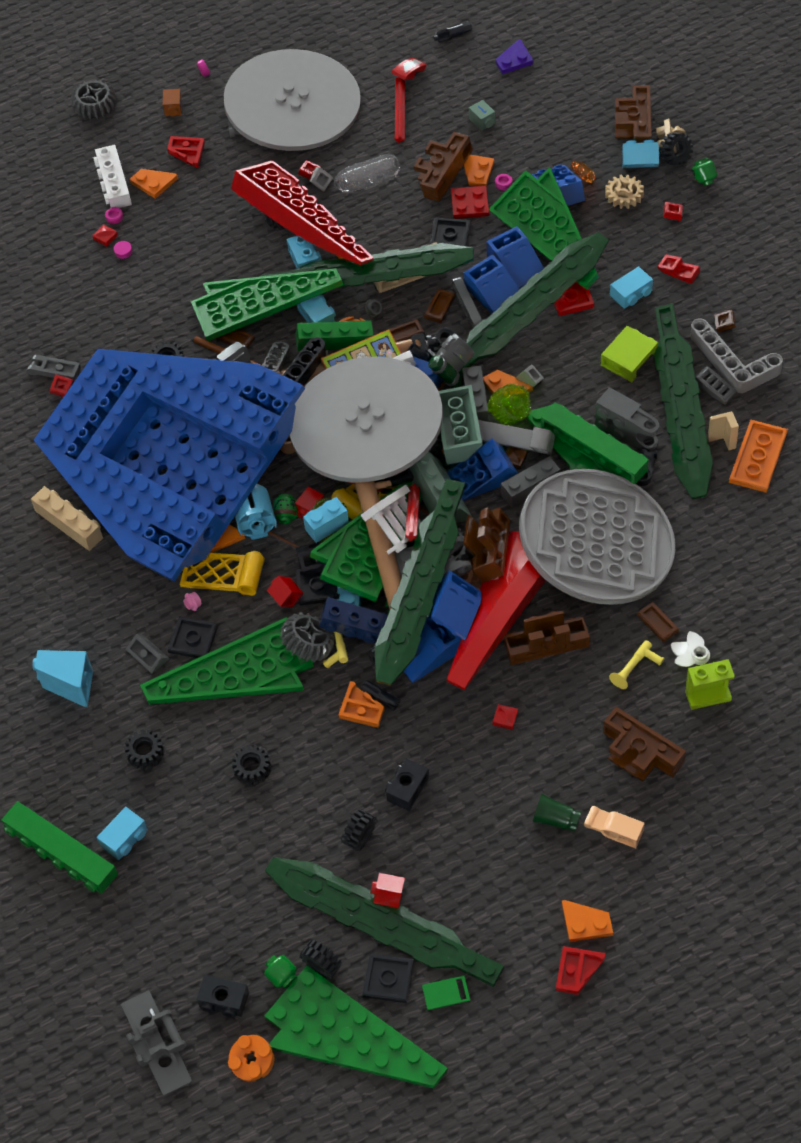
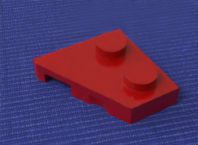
[167,136,205,168]
[556,946,606,995]

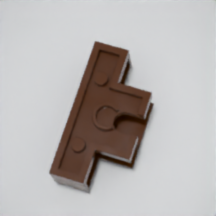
[615,85,652,143]
[414,132,473,202]
[464,507,510,583]
[504,611,590,665]
[603,707,686,782]

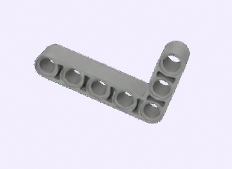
[690,318,783,393]
[478,420,555,455]

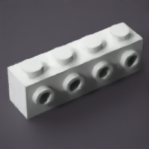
[93,145,132,208]

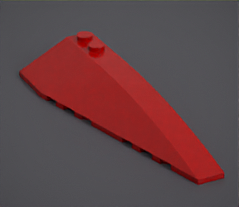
[231,161,374,265]
[446,531,546,690]

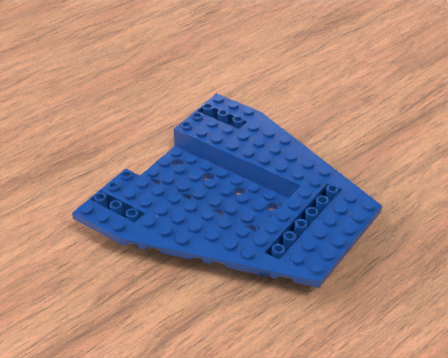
[34,349,305,582]

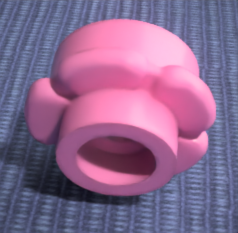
[183,592,202,611]

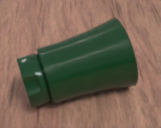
[533,794,581,831]

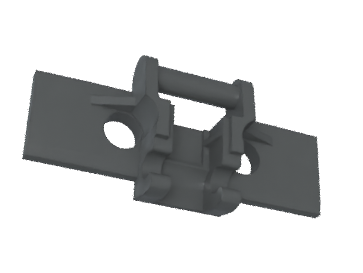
[121,990,193,1097]

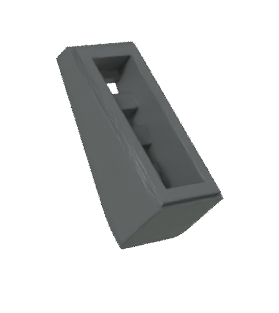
[695,366,737,405]

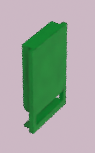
[422,976,470,1010]

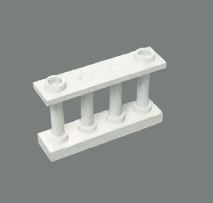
[361,485,421,555]

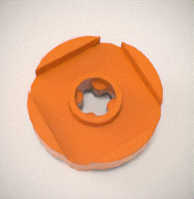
[228,1035,275,1082]

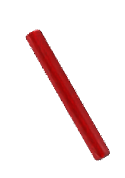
[395,77,405,143]
[405,483,420,541]

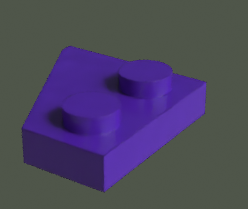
[496,39,533,74]

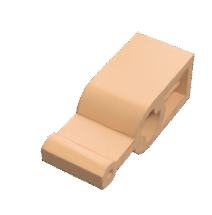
[584,806,644,848]

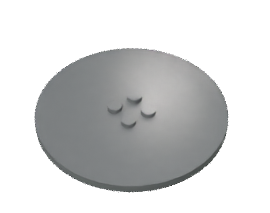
[224,49,360,151]
[290,357,443,482]
[519,469,675,605]

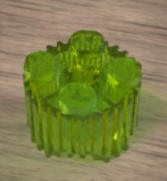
[487,384,531,426]

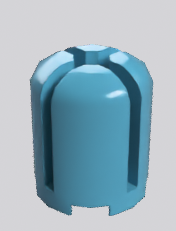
[235,484,276,540]

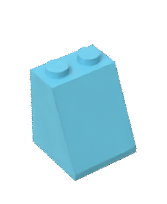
[33,650,93,707]

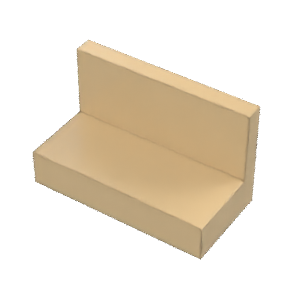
[708,411,739,450]

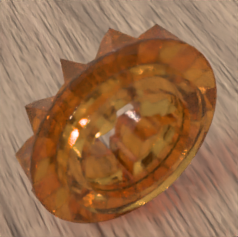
[570,161,595,182]

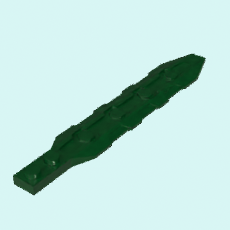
[459,232,609,375]
[260,243,474,287]
[654,303,713,499]
[375,479,465,686]
[265,857,504,987]

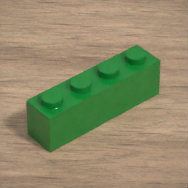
[296,320,373,351]

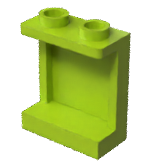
[601,326,658,382]
[685,659,734,710]

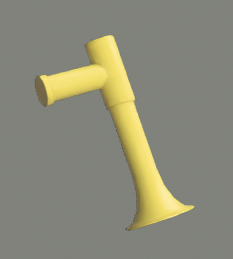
[323,632,348,668]
[609,640,664,689]

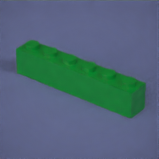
[541,402,649,484]
[1,801,118,894]

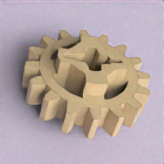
[605,175,644,209]

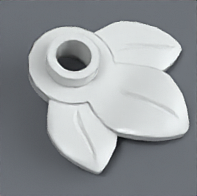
[671,631,710,667]

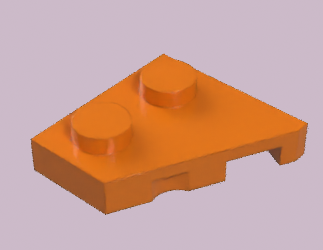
[562,900,613,942]

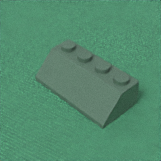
[438,385,483,464]
[409,451,473,523]

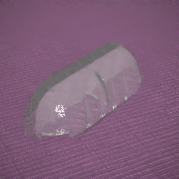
[334,154,400,193]

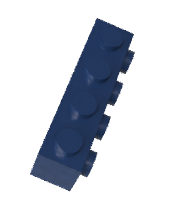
[319,597,388,643]

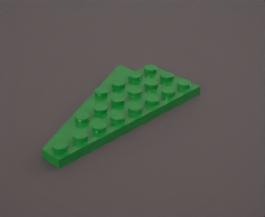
[489,168,599,290]
[191,268,343,341]
[309,481,422,602]
[140,617,314,705]
[264,965,448,1088]

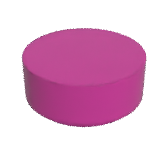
[197,59,210,77]
[495,174,513,191]
[105,207,123,224]
[114,241,132,259]

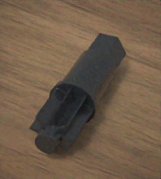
[433,21,472,43]

